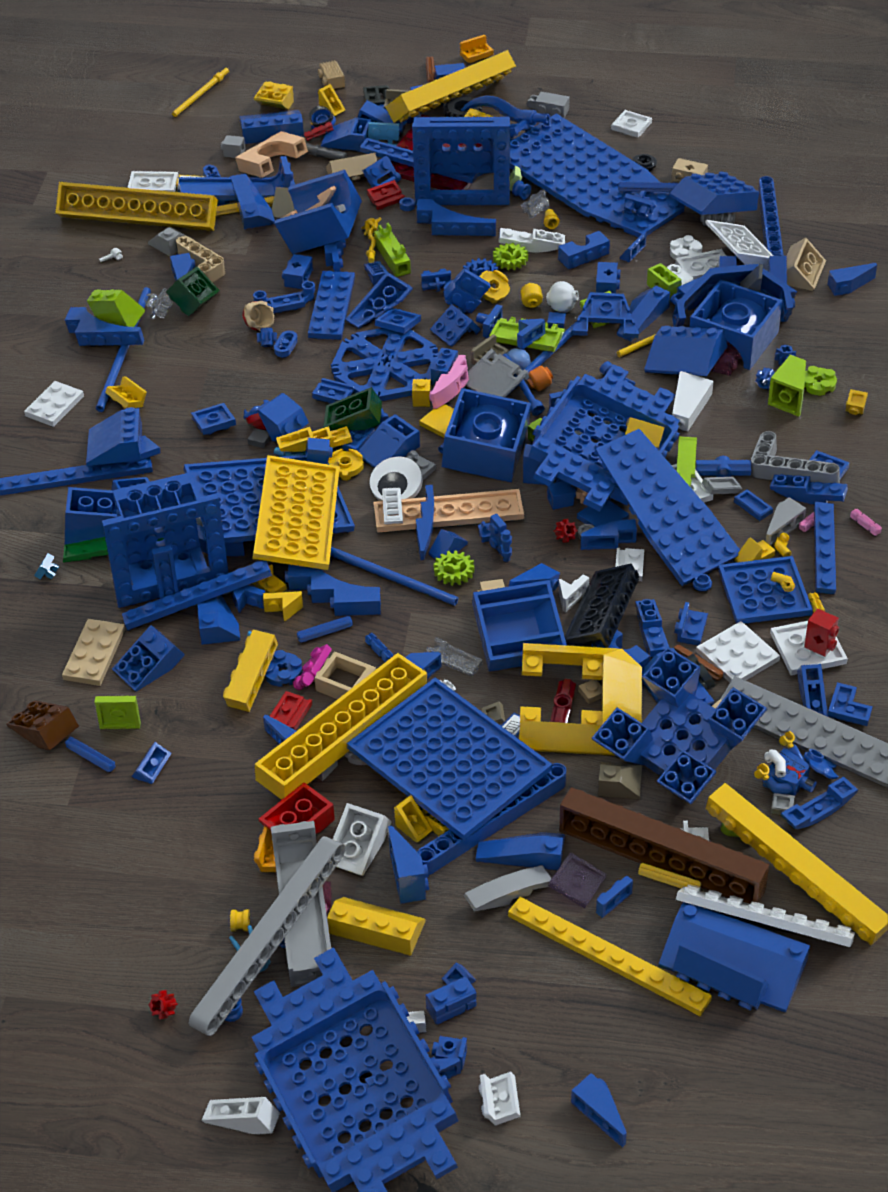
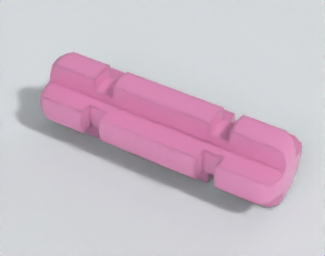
[850,509,882,536]
[798,512,814,532]

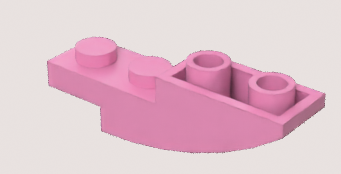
[429,355,469,409]

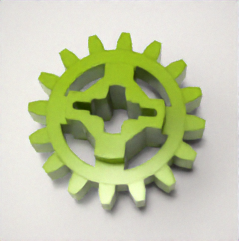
[493,243,528,270]
[433,550,475,586]

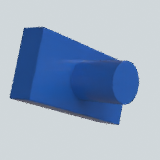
[476,304,503,338]

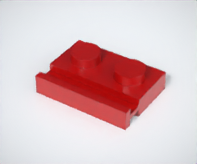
[366,180,405,210]
[270,691,312,730]

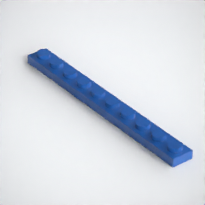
[0,457,153,496]

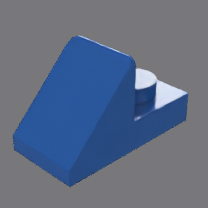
[517,319,545,350]
[230,585,265,613]

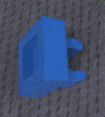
[478,521,490,543]

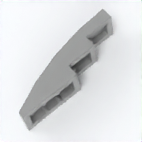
[464,865,553,911]

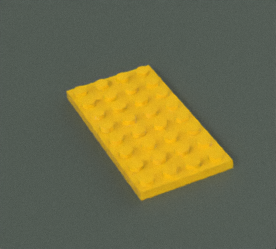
[252,455,340,570]

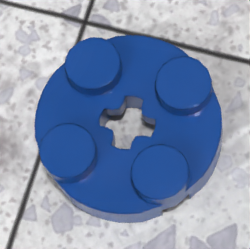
[265,650,302,687]

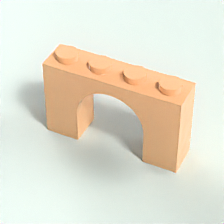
[235,132,308,178]

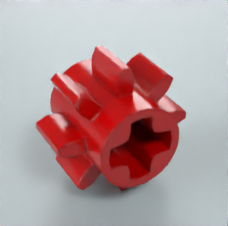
[553,519,578,543]
[148,990,178,1020]

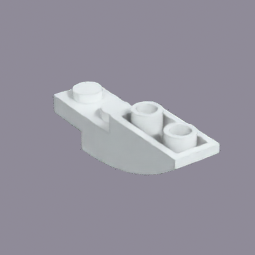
[499,228,565,252]

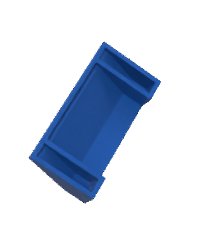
[658,902,810,1013]

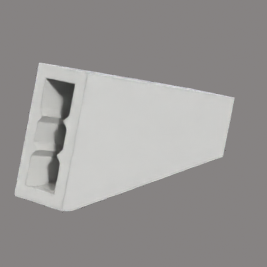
[672,371,713,432]

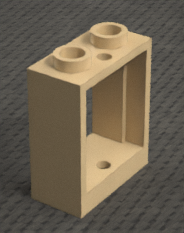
[314,652,376,699]

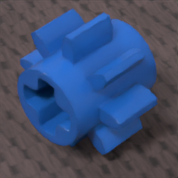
[257,328,277,347]
[774,345,796,365]
[755,367,775,390]

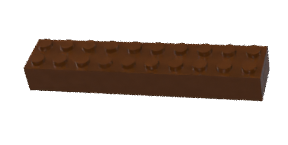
[559,787,769,904]

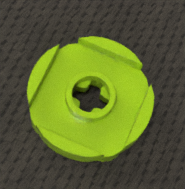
[804,366,837,395]

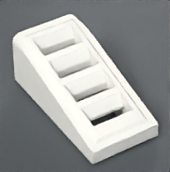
[382,488,403,524]

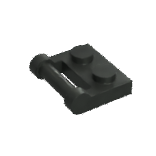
[363,85,390,105]

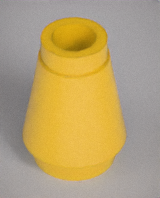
[544,209,560,229]

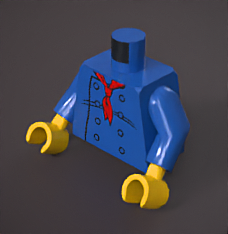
[754,731,817,796]

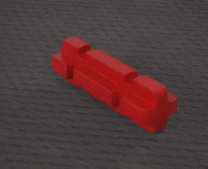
[304,122,333,141]

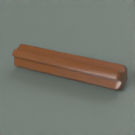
[426,56,435,83]
[674,645,724,681]

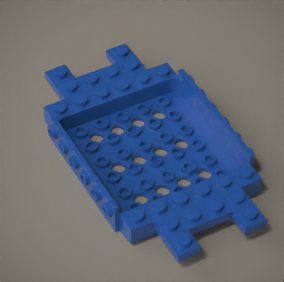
[528,364,680,512]
[252,947,459,1192]

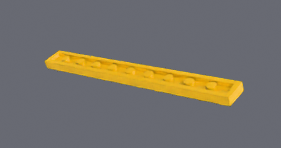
[508,897,712,1016]

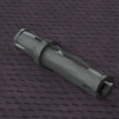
[306,143,347,160]

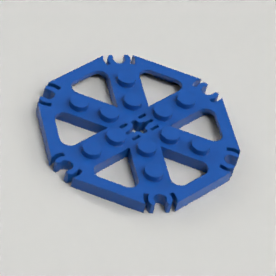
[331,328,438,401]

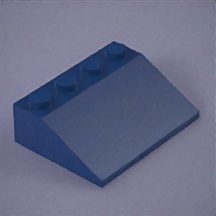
[239,110,304,144]
[644,326,728,376]
[86,407,142,466]

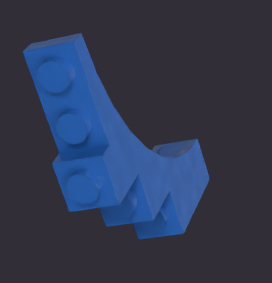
[285,564,381,616]

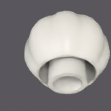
[547,281,579,313]

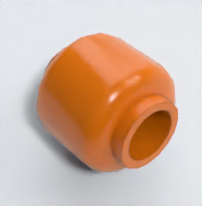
[526,366,553,391]

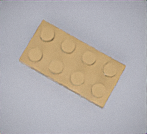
[62,619,126,686]

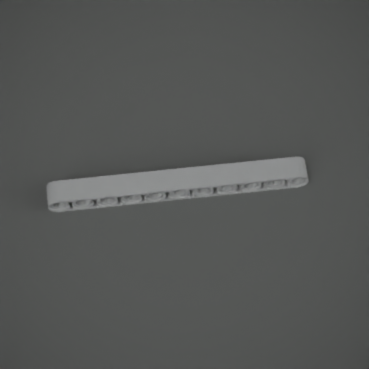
[189,836,345,1036]

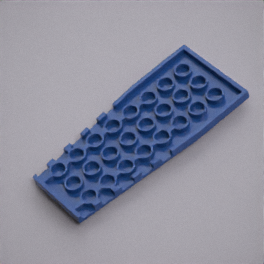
[594,429,740,586]

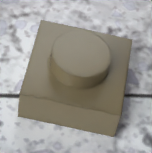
[481,701,505,724]

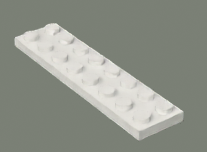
[676,884,855,947]

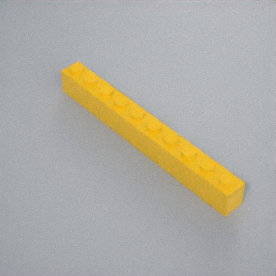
[705,783,888,945]

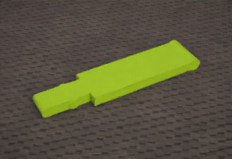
[677,436,697,486]

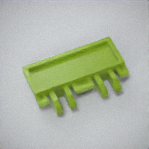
[489,317,565,352]

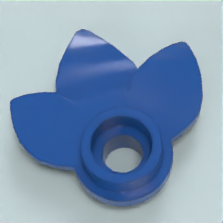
[803,749,839,779]

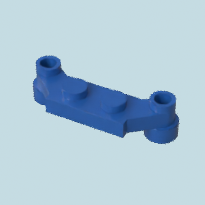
[253,281,315,313]

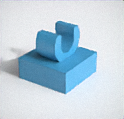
[34,553,59,580]

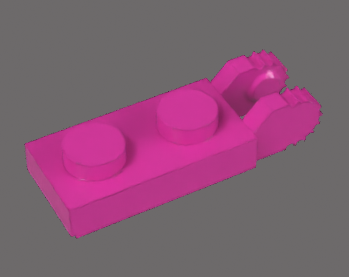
[293,644,332,690]

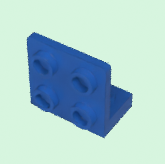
[430,304,481,347]

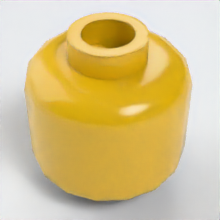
[520,283,543,308]

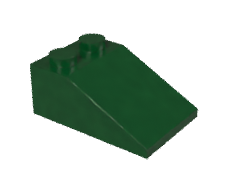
[166,266,220,317]
[323,387,382,430]

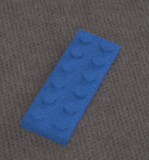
[308,271,355,340]

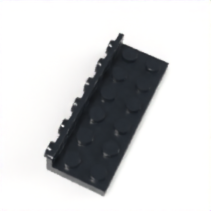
[564,563,639,648]

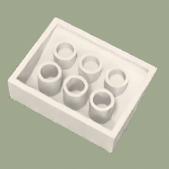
[705,220,773,271]

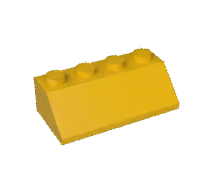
[327,897,425,956]

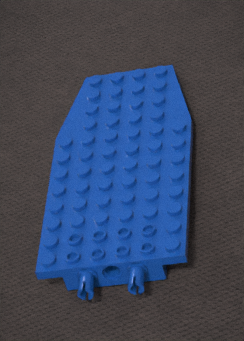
[510,113,685,237]

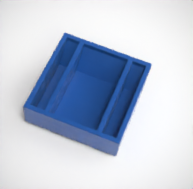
[669,172,759,215]
[472,580,567,672]

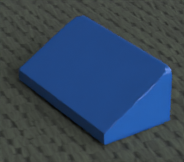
[619,232,646,262]
[131,742,172,784]

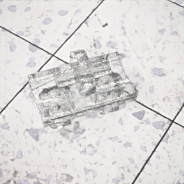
[521,190,549,218]
[144,288,173,319]

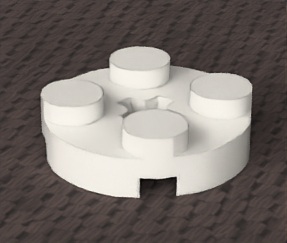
[670,235,702,260]

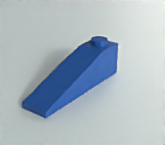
[230,174,275,229]
[345,272,413,329]
[617,286,670,342]
[198,595,240,645]
[475,832,565,871]

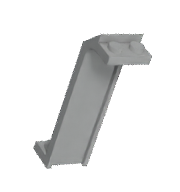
[271,821,331,987]

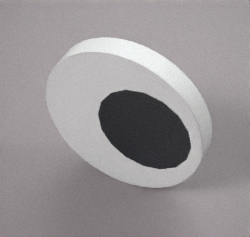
[370,457,423,501]

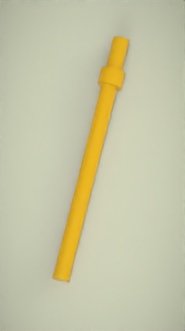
[172,68,229,117]

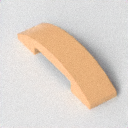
[282,186,336,218]

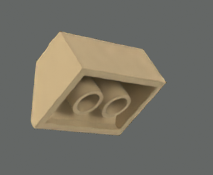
[326,153,377,181]
[787,237,826,291]

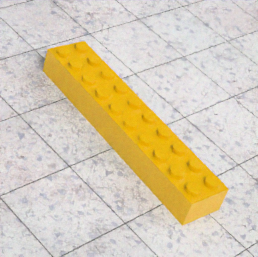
[385,50,516,123]
[55,182,218,231]
[254,653,427,800]

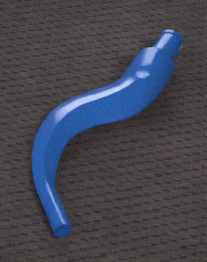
[460,96,550,125]

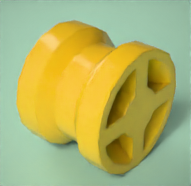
[230,909,250,932]

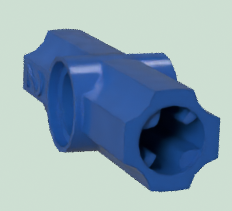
[695,456,751,477]

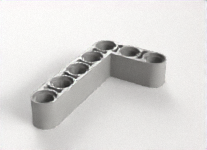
[751,431,840,483]

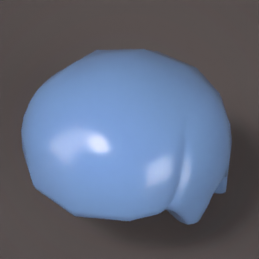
[507,348,531,370]

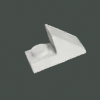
[559,574,589,613]

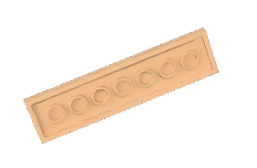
[373,489,524,533]

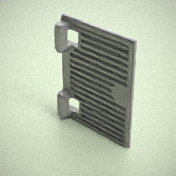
[465,349,529,397]

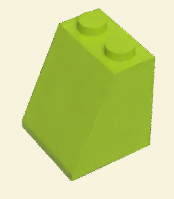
[87,289,145,327]
[768,355,806,417]

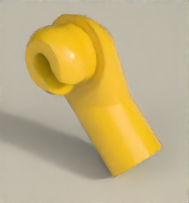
[774,533,791,557]
[771,572,795,592]

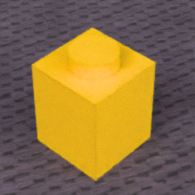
[412,379,431,407]

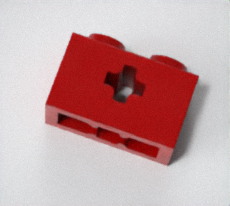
[804,608,839,657]

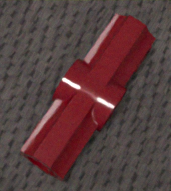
[550,678,576,723]

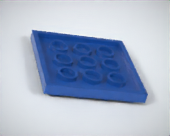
[718,556,813,624]

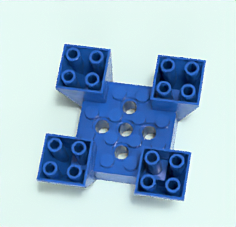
[592,647,767,804]

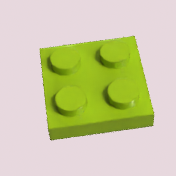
[95,696,141,729]

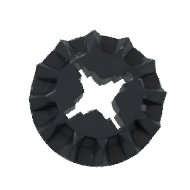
[632,154,657,170]

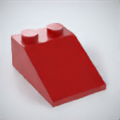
[258,782,335,834]

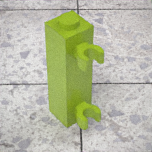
[374,223,411,277]

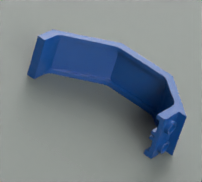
[672,264,797,327]

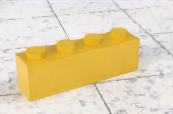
[223,629,278,712]

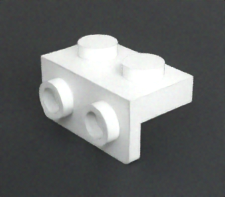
[479,1072,521,1126]

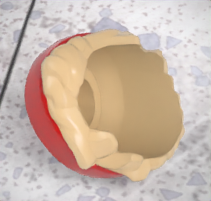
[242,301,274,331]

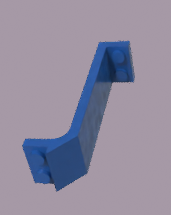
[178,156,295,201]

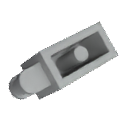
[526,92,569,118]

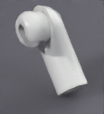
[764,749,786,778]

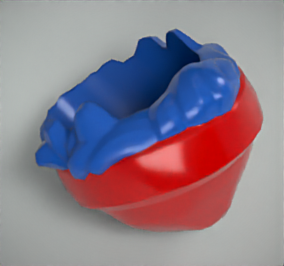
[243,400,269,430]

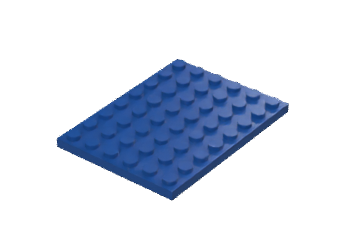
[183,455,355,543]
[347,677,552,840]

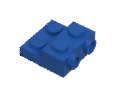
[443,268,491,314]

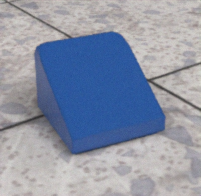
[442,962,476,984]

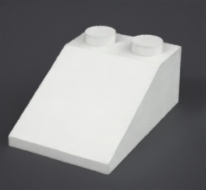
[333,803,392,876]

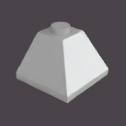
[148,227,192,256]

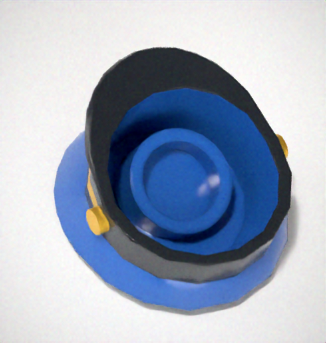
[309,106,336,129]

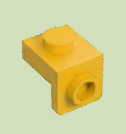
[846,389,868,415]

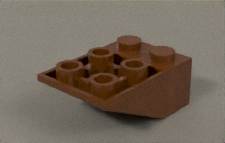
[6,700,79,750]

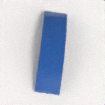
[781,777,858,829]

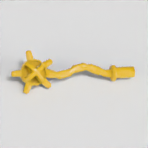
[361,217,381,263]

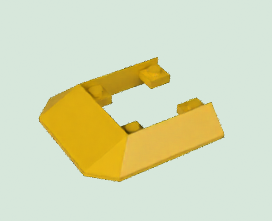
[519,643,642,756]

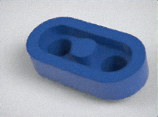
[274,331,298,358]

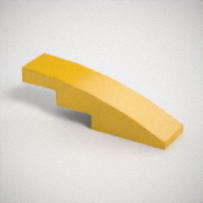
[276,426,353,452]

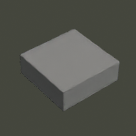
[771,793,795,815]

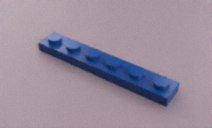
[814,502,836,595]

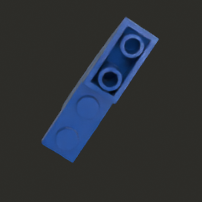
[325,239,346,272]
[770,474,848,505]
[635,599,670,657]

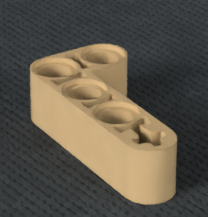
[176,236,225,283]

